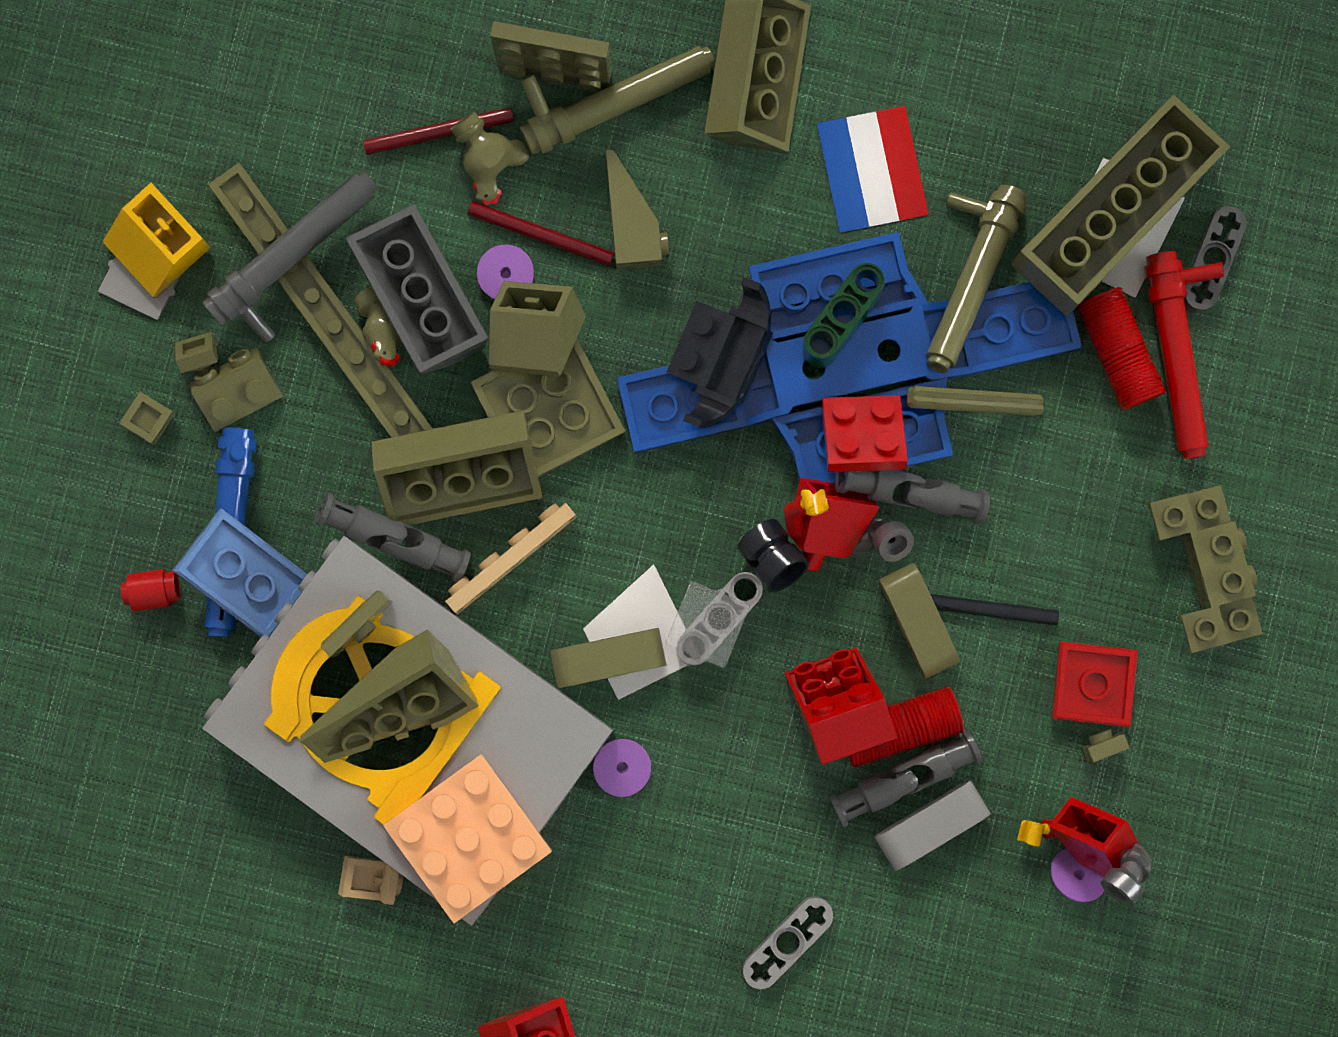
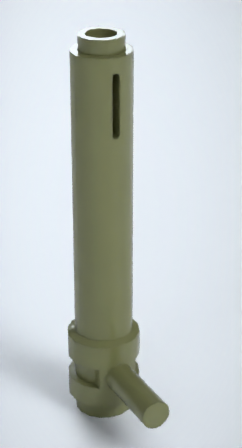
[520,46,715,155]
[926,185,1027,373]

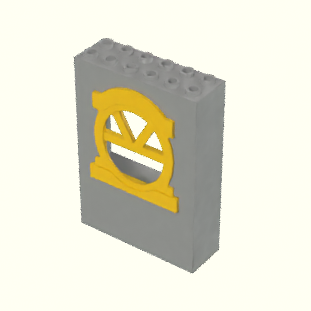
[202,536,614,926]

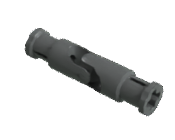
[835,470,990,524]
[314,492,471,582]
[828,730,983,828]

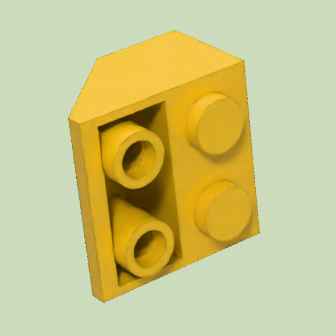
[103,183,211,298]

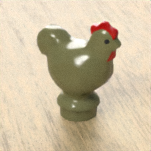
[450,111,530,206]
[354,286,403,367]

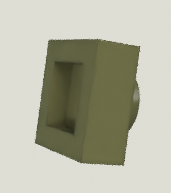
[175,332,218,373]
[119,391,175,445]
[1081,729,1130,762]

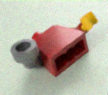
[783,477,914,571]
[1017,797,1152,907]

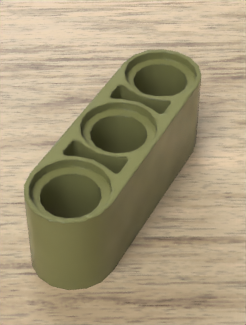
[878,563,960,679]
[549,628,667,689]

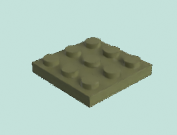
[490,21,612,91]
[470,339,626,477]

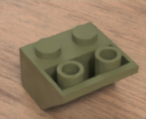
[489,281,586,377]

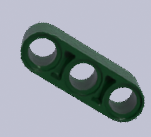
[803,263,885,368]

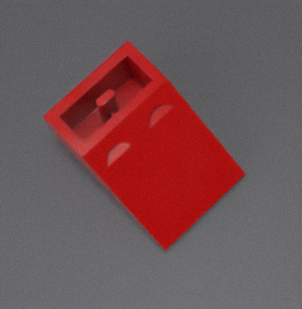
[785,647,897,765]

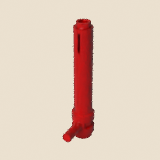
[1143,251,1225,459]

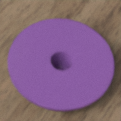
[477,245,534,299]
[593,739,651,797]
[1051,849,1104,902]

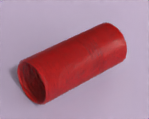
[1076,287,1167,411]
[848,686,965,768]

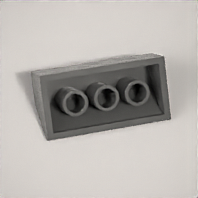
[345,204,488,374]

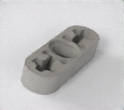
[742,896,833,989]

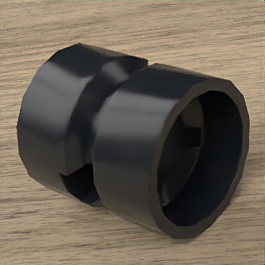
[737,519,809,593]

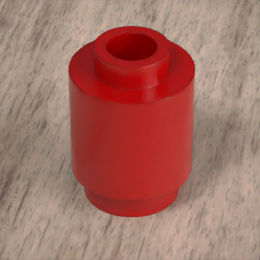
[121,568,181,612]

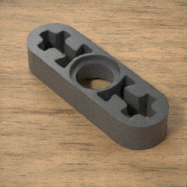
[1184,206,1247,313]

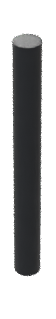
[930,594,1059,626]

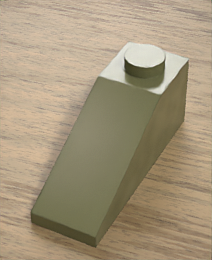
[606,150,669,271]

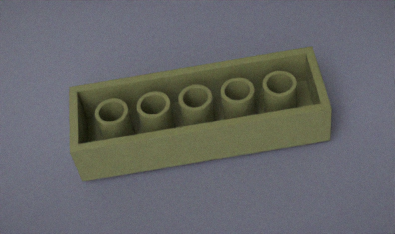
[1011,95,1230,317]

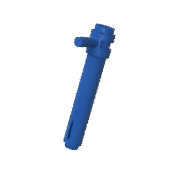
[204,427,257,637]

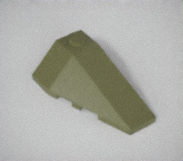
[300,629,479,763]

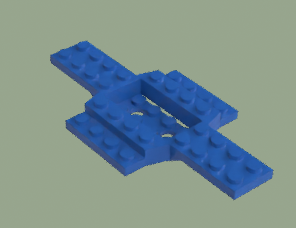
[617,232,1082,483]

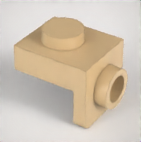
[338,855,403,905]

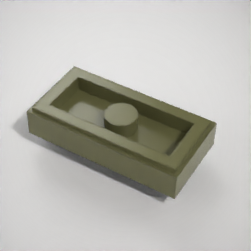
[321,590,393,658]

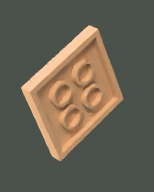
[383,753,552,923]

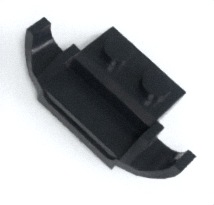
[666,278,773,428]

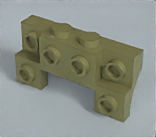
[1147,485,1263,654]

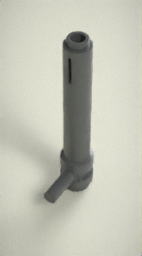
[202,171,379,343]

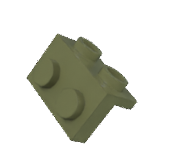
[190,347,283,432]

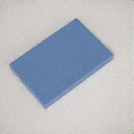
[172,508,307,638]

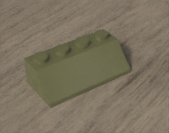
[704,0,811,152]
[371,410,543,525]

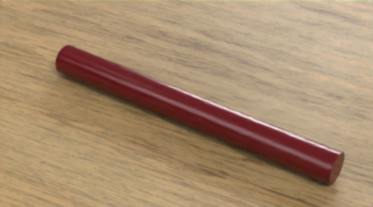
[363,107,514,155]
[467,201,615,267]

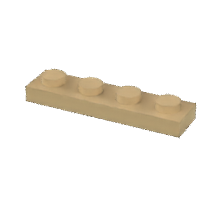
[446,503,577,614]

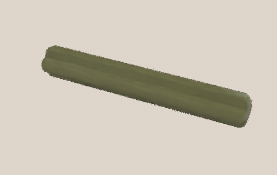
[907,386,1044,416]

